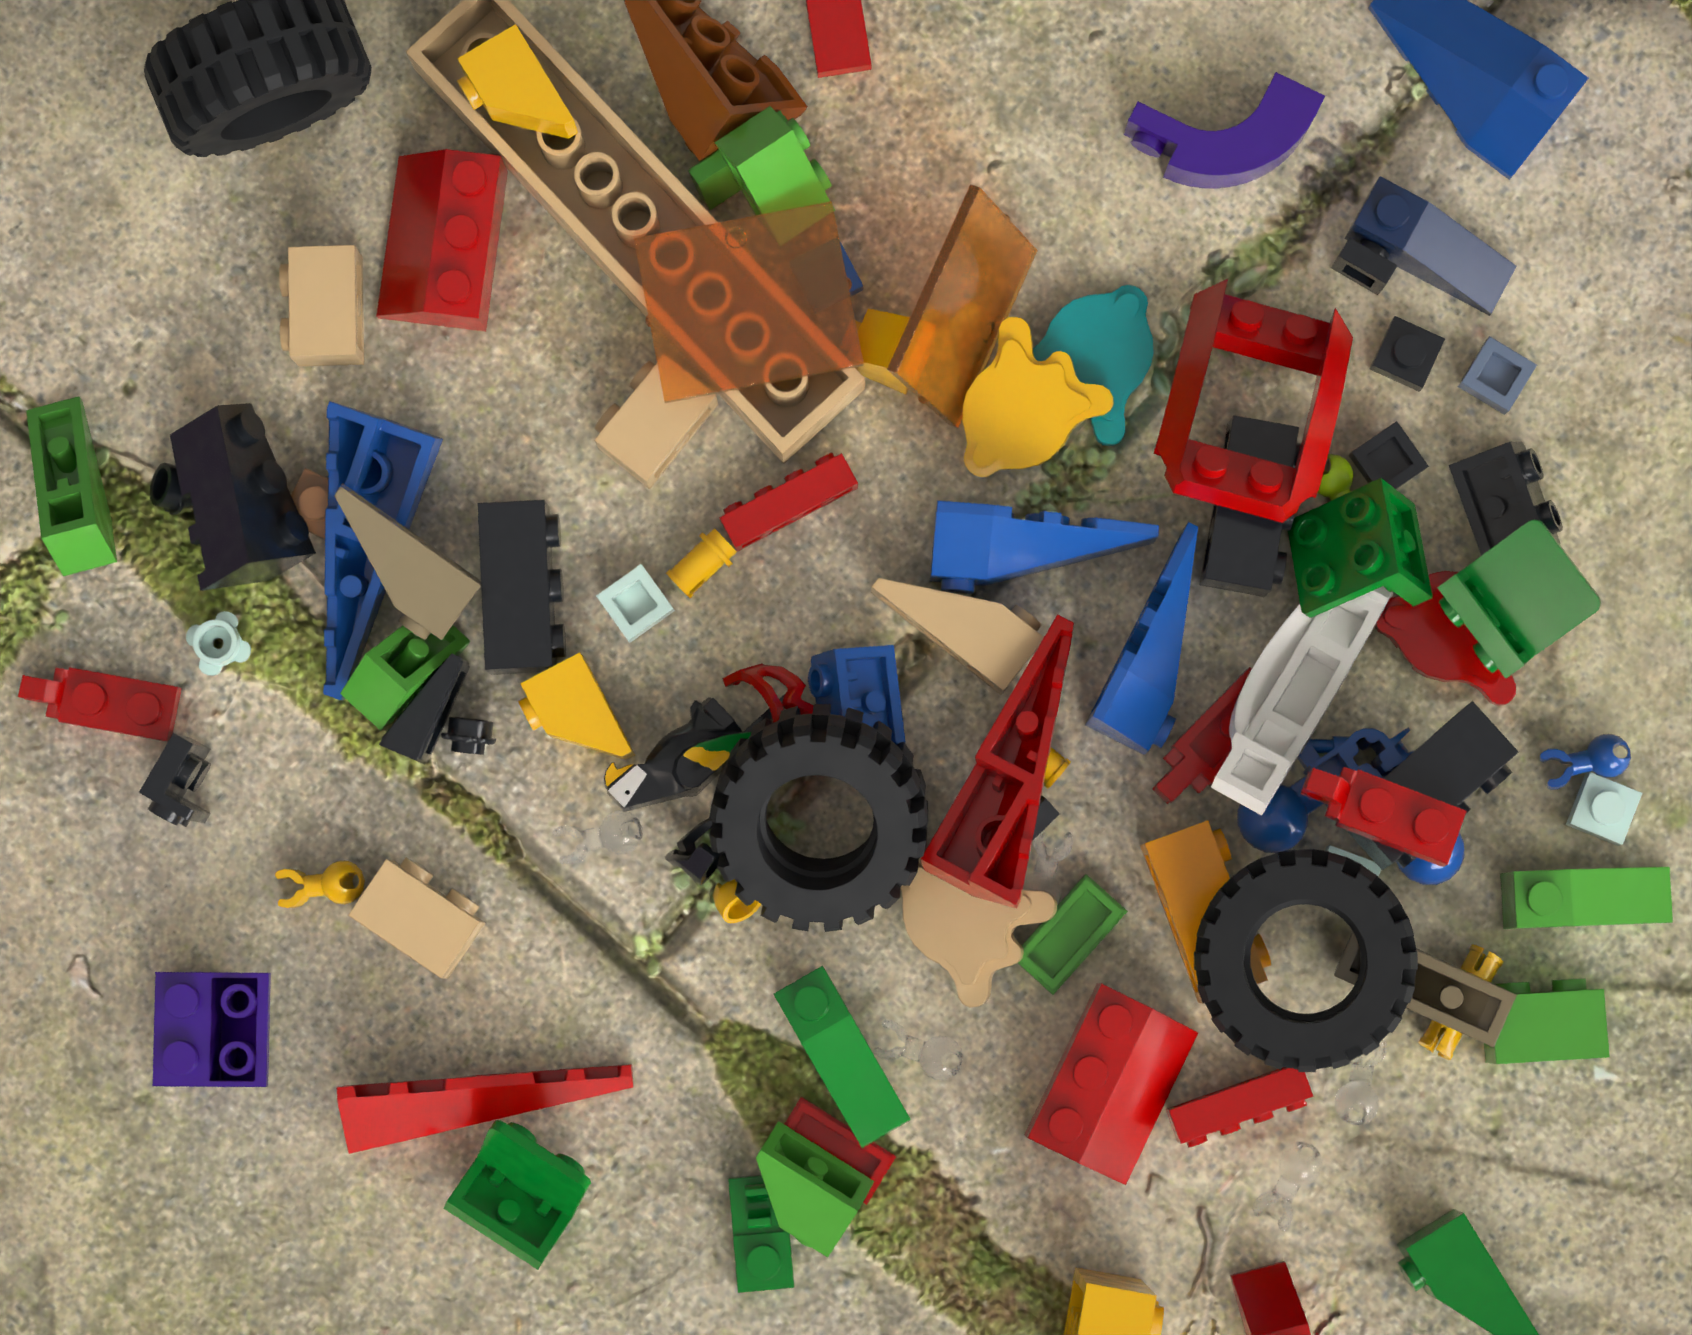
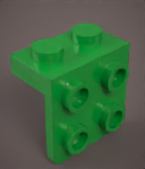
[1437,519,1601,678]
[443,1120,591,1270]

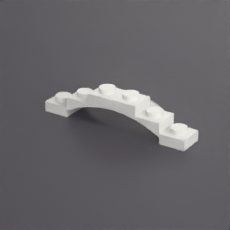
[1211,586,1394,815]

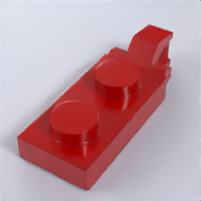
[18,667,182,742]
[1152,667,1252,804]
[1300,767,1467,867]

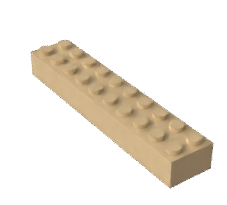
[406,0,865,464]

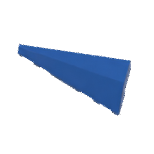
[323,401,443,700]

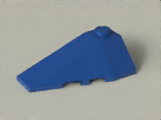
[1368,0,1589,180]
[930,500,1159,594]
[1085,522,1198,755]

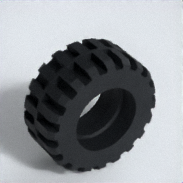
[144,0,372,157]
[709,704,928,932]
[1194,849,1418,1072]

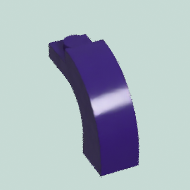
[1124,72,1325,189]

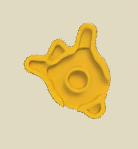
[962,317,1114,477]

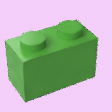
[715,106,835,247]
[1484,978,1610,1064]

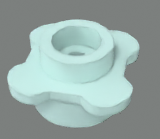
[186,611,251,676]

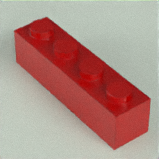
[719,453,858,552]
[1166,1067,1314,1148]

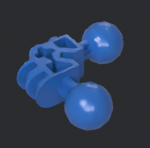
[1237,727,1465,885]

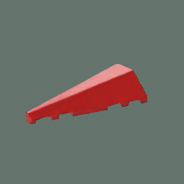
[921,614,1074,909]
[336,1064,634,1154]

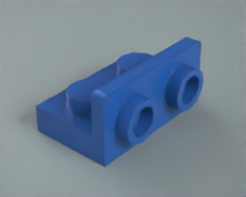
[808,645,906,745]

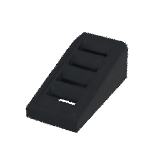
[379,653,470,765]

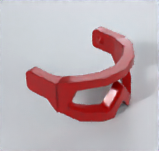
[722,663,814,723]

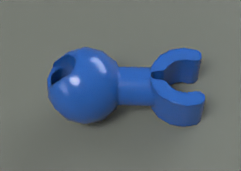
[1539,734,1631,790]

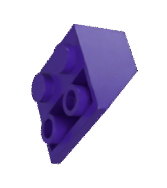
[152,972,271,1087]

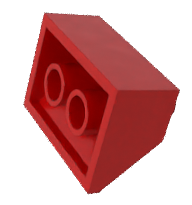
[376,149,508,332]
[1024,983,1198,1185]

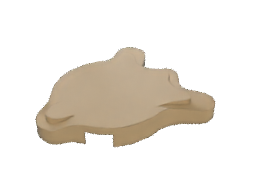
[901,857,1057,1008]

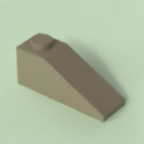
[334,483,481,640]
[1334,931,1517,1047]

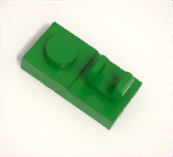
[728,1175,795,1293]

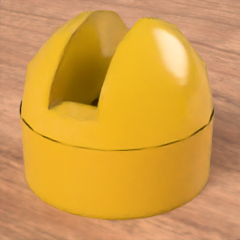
[713,879,761,923]

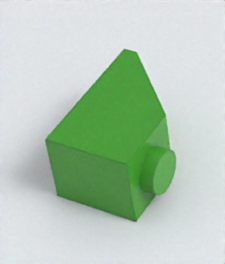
[340,625,470,731]
[756,1121,874,1258]

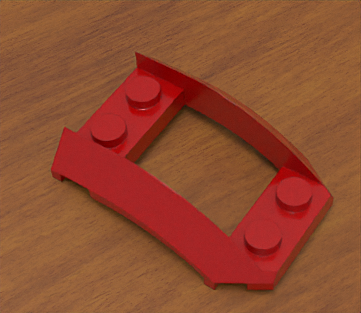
[1153,279,1353,523]

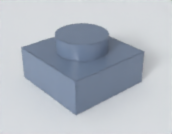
[1457,336,1537,415]

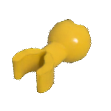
[275,860,365,908]

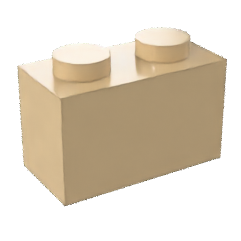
[279,245,364,367]
[594,354,719,489]
[348,857,485,979]

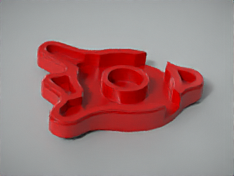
[1375,571,1516,706]

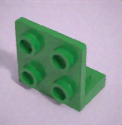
[1288,478,1433,618]

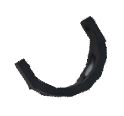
[665,818,720,886]

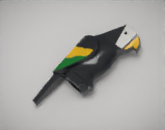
[604,693,786,812]

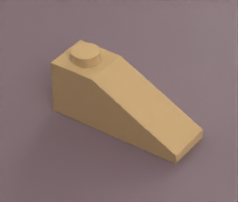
[871,578,1044,695]

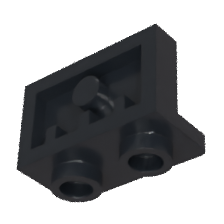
[1449,441,1563,556]
[139,733,211,827]

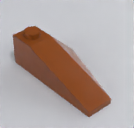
[624,0,808,161]

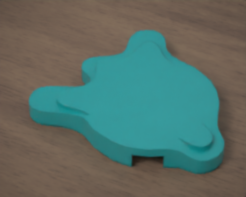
[1033,285,1154,446]

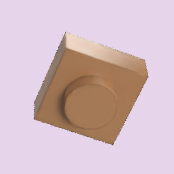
[291,468,328,540]

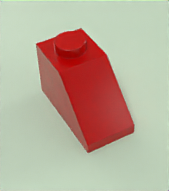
[1230,1261,1311,1335]

